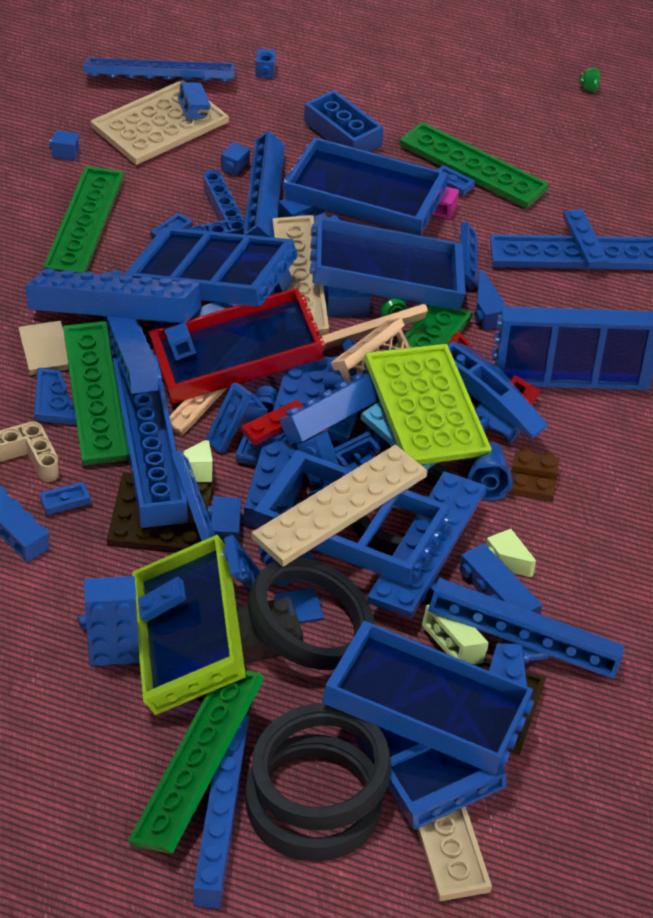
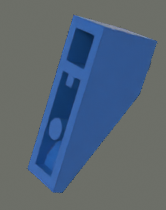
[474,270,506,331]

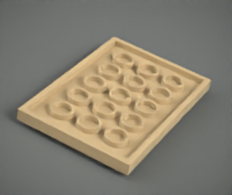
[90,80,229,165]

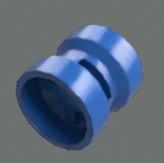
[256,386,278,413]

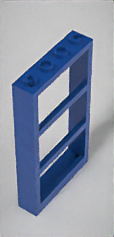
[254,450,451,585]

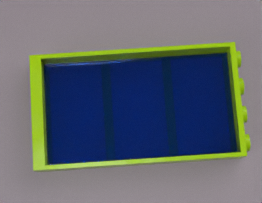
[132,534,246,715]

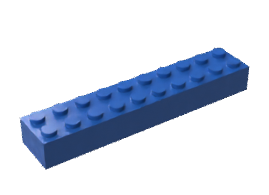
[113,355,188,528]
[244,356,330,529]

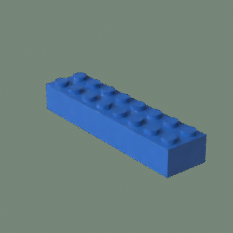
[25,269,201,323]

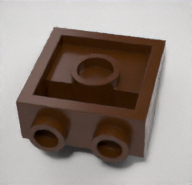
[507,448,560,502]

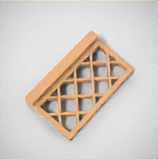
[331,318,410,383]

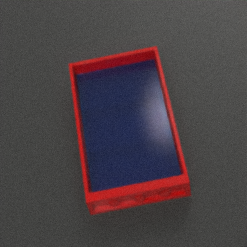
[149,288,326,404]

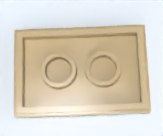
[18,321,69,376]

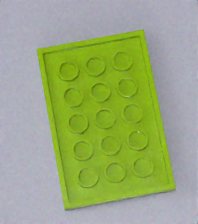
[363,344,492,464]

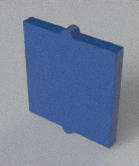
[274,588,324,626]

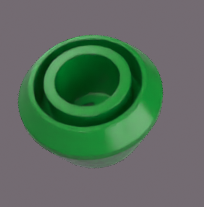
[579,67,600,93]
[380,298,407,317]

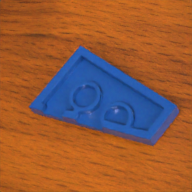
[33,368,77,425]
[223,535,261,590]
[478,643,527,710]

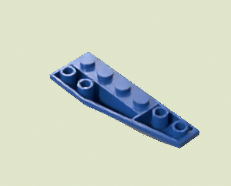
[448,341,548,439]

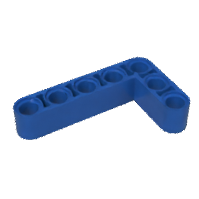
[189,170,245,253]

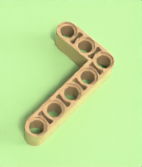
[0,422,59,482]

